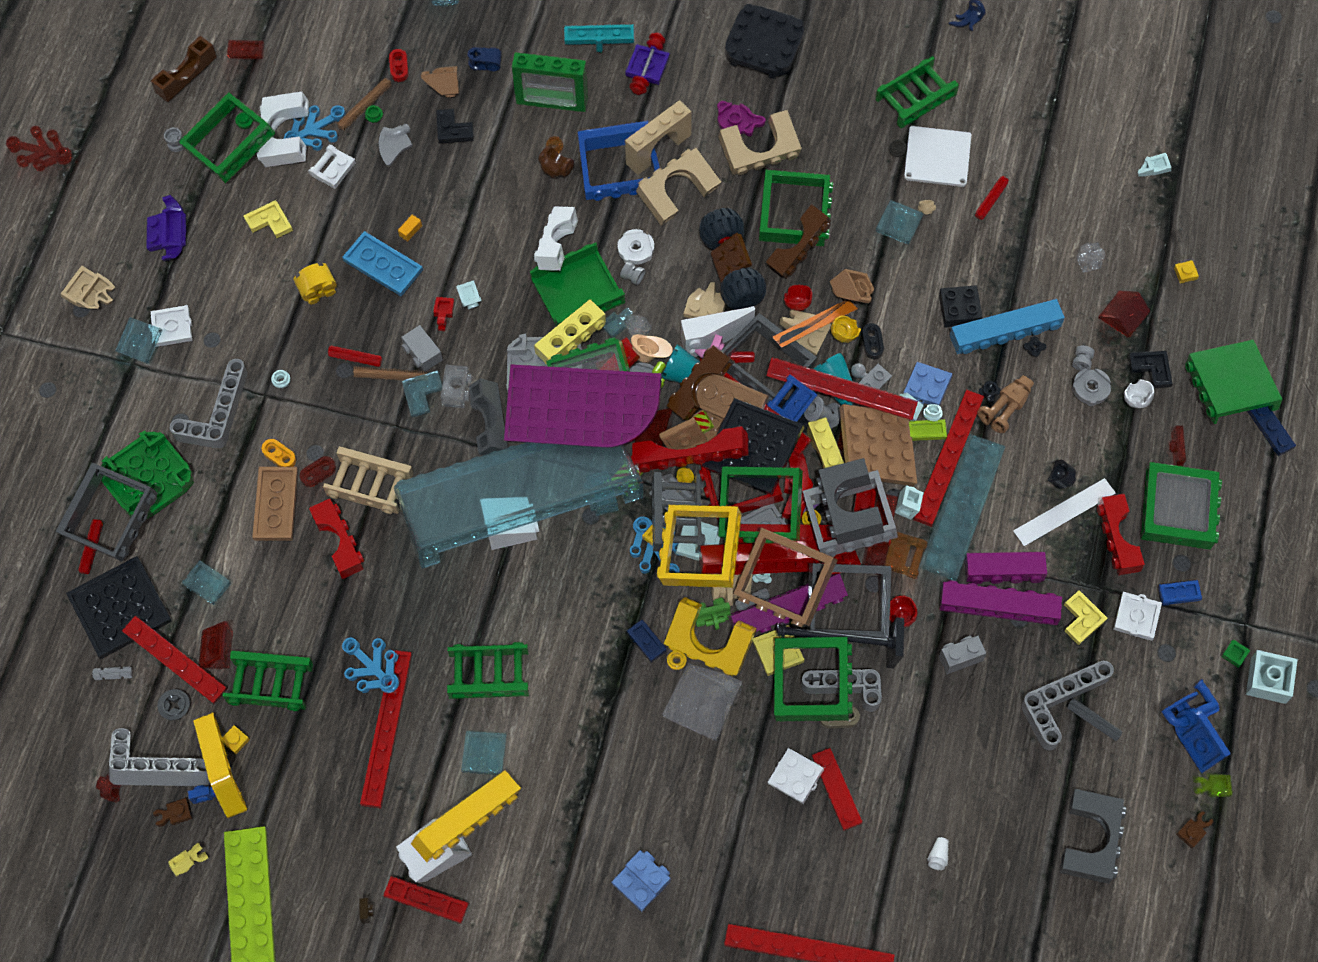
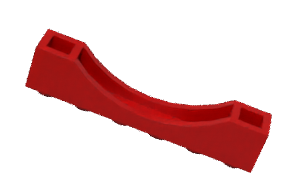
[632,426,748,472]

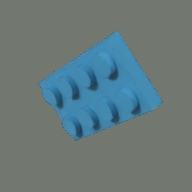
[342,231,423,296]

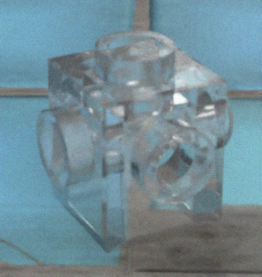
[1077,242,1105,273]

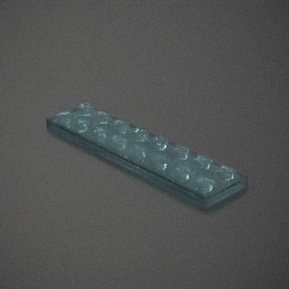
[919,434,1005,581]

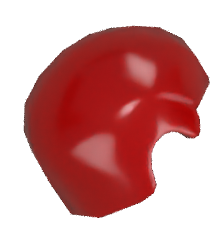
[784,285,812,311]
[890,595,918,627]

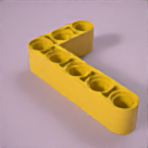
[194,713,247,818]

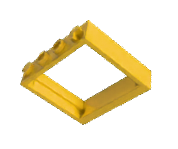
[657,505,742,588]

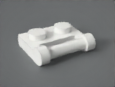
[308,145,356,189]

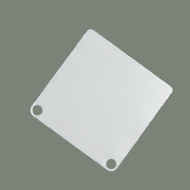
[904,126,971,187]

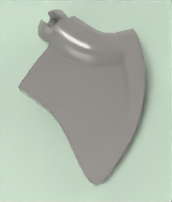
[379,124,412,167]

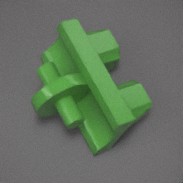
[696,598,731,630]

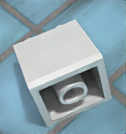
[480,498,539,550]
[396,819,472,882]

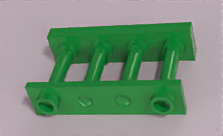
[875,56,959,129]
[447,642,529,699]
[223,651,313,711]

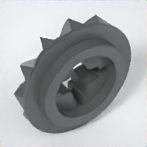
[158,689,190,721]

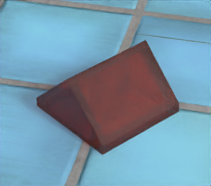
[1098,291,1150,338]
[635,408,672,447]
[199,621,233,669]

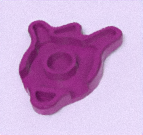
[717,101,766,136]

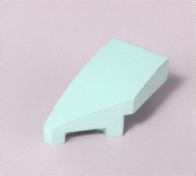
[1138,153,1172,176]

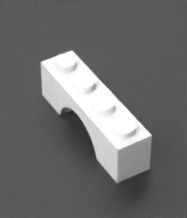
[534,207,578,270]

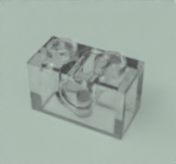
[441,365,472,408]

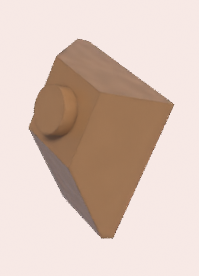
[421,66,459,97]
[830,269,874,303]

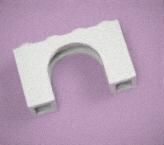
[257,92,309,167]

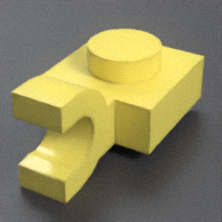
[168,842,208,876]

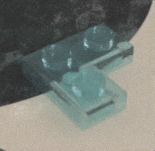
[402,370,444,417]

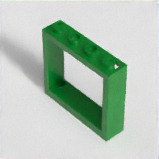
[179,92,276,184]
[759,170,833,246]
[718,467,803,544]

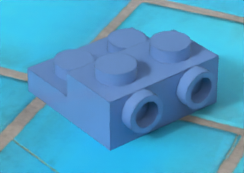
[612,850,670,912]

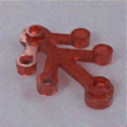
[6,126,72,171]

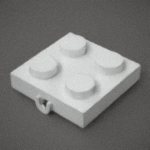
[150,305,193,347]
[1113,592,1162,641]
[768,748,824,804]

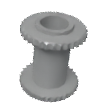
[804,396,841,428]

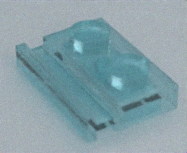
[182,561,231,605]

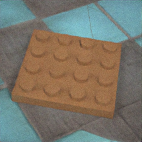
[839,404,917,486]

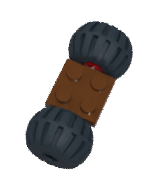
[699,208,766,310]

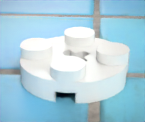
[618,229,654,265]

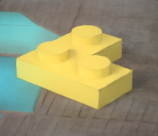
[244,200,293,238]
[1064,591,1107,645]

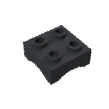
[939,285,983,328]

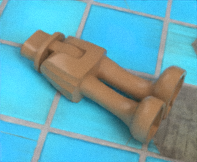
[977,375,1034,433]

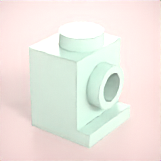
[894,485,923,520]

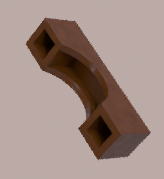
[151,36,217,102]
[766,204,831,278]
[667,345,735,420]

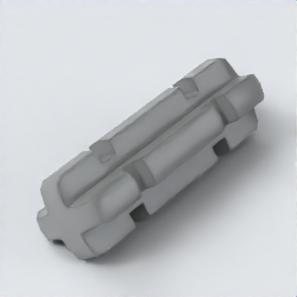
[735,588,770,611]
[92,666,133,680]

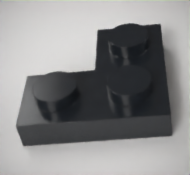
[436,109,474,144]
[1128,351,1173,388]

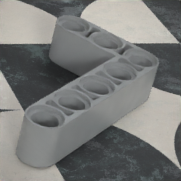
[170,359,247,448]
[1021,661,1114,751]
[109,728,210,786]

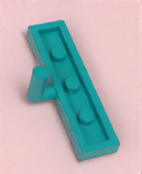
[564,24,634,52]

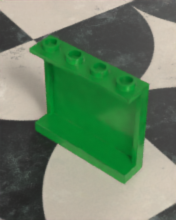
[530,243,625,327]
[1185,340,1282,424]

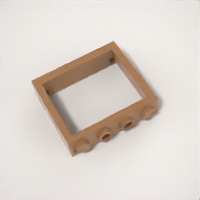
[734,528,837,627]

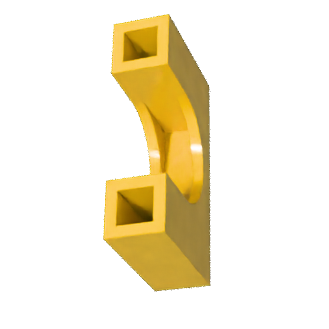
[664,597,757,676]

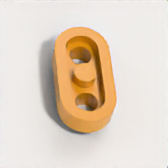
[261,439,296,467]

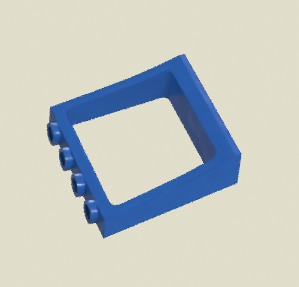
[578,121,660,201]

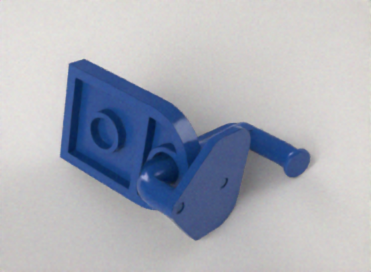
[1161,679,1231,773]

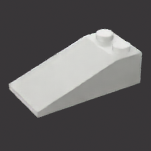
[681,306,755,357]

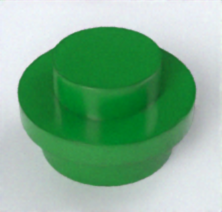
[365,105,383,123]
[235,112,253,129]

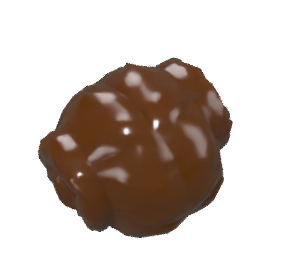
[538,146,574,178]

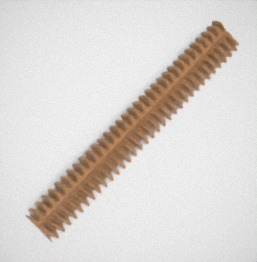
[337,78,391,131]
[354,366,429,382]

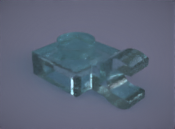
[603,308,633,338]

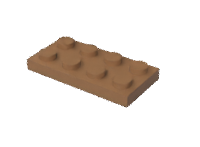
[697,375,769,418]
[252,467,298,541]

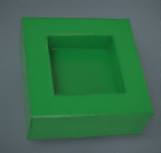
[1221,639,1250,668]

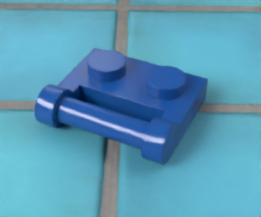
[767,374,817,422]

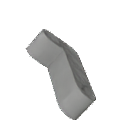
[801,669,882,712]

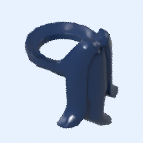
[948,0,986,31]

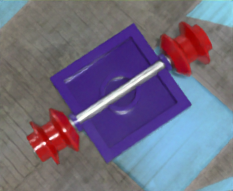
[626,33,670,95]

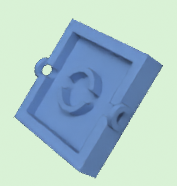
[904,362,952,406]

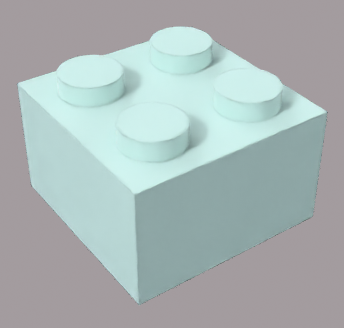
[1246,650,1298,704]

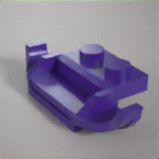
[147,195,186,261]

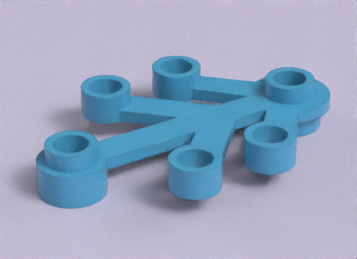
[283,105,346,151]
[630,516,680,574]
[342,637,399,693]

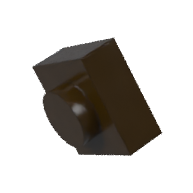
[359,898,374,924]

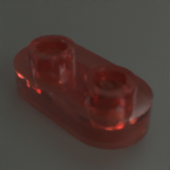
[299,456,336,487]

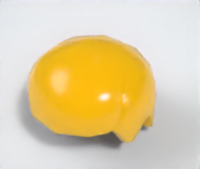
[831,315,861,343]

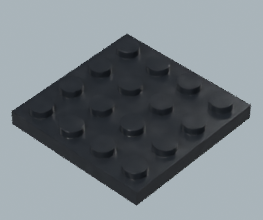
[702,398,804,495]
[66,556,172,660]

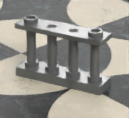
[652,472,705,553]

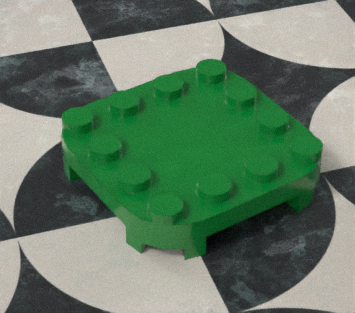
[101,430,194,519]

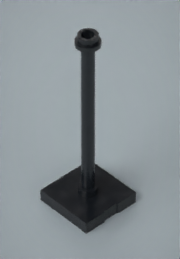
[776,617,904,669]

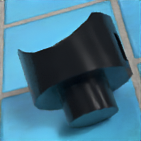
[1048,459,1076,489]

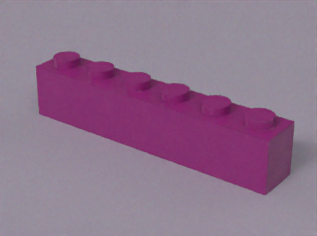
[727,573,848,633]
[939,581,1062,625]

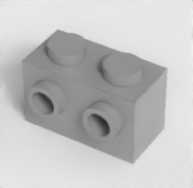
[401,325,443,372]
[939,636,986,674]

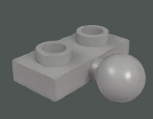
[851,363,892,389]

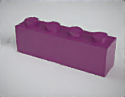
[964,552,1047,584]

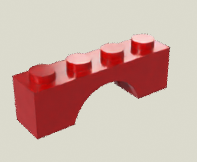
[1097,494,1145,575]
[309,499,364,579]

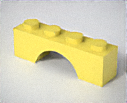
[807,417,844,468]

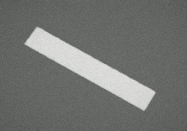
[1013,478,1116,546]

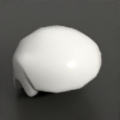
[1124,379,1154,408]

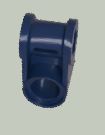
[468,47,501,71]

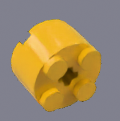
[293,263,337,305]

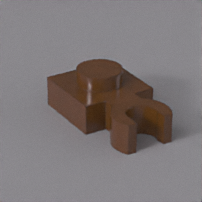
[153,798,193,827]
[1176,811,1213,849]

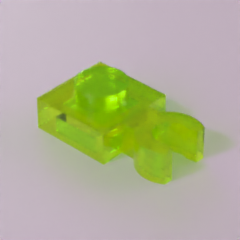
[1194,775,1232,797]

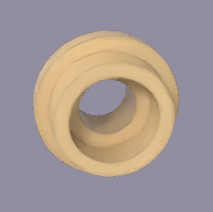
[918,200,936,214]

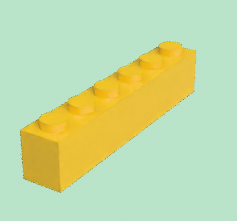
[411,770,521,862]

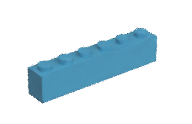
[949,299,1065,354]

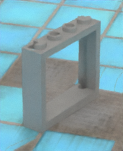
[803,470,898,557]

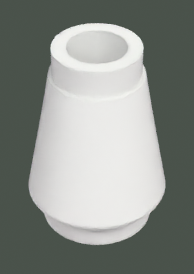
[927,837,949,870]

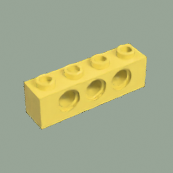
[534,300,606,364]

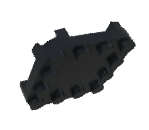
[725,4,804,79]

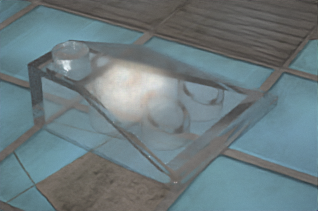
[662,663,743,741]

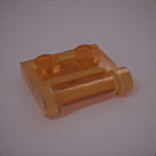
[884,532,928,579]

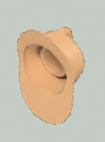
[631,334,673,363]

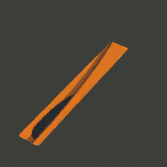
[773,299,857,347]

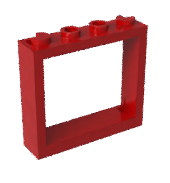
[696,443,784,521]

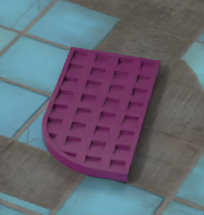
[504,364,662,448]

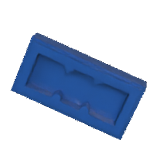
[1158,580,1202,606]

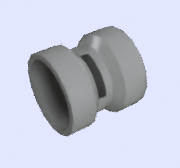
[164,127,184,152]
[620,261,645,285]
[1072,345,1095,371]

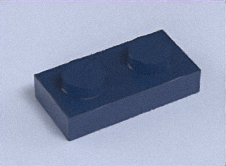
[627,619,667,663]

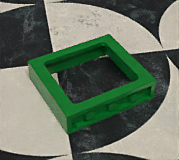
[774,637,853,721]

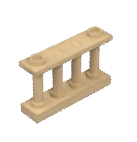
[323,446,413,514]

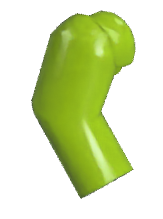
[652,361,666,388]

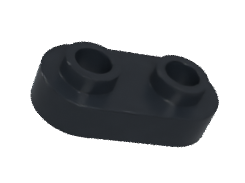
[862,323,884,359]

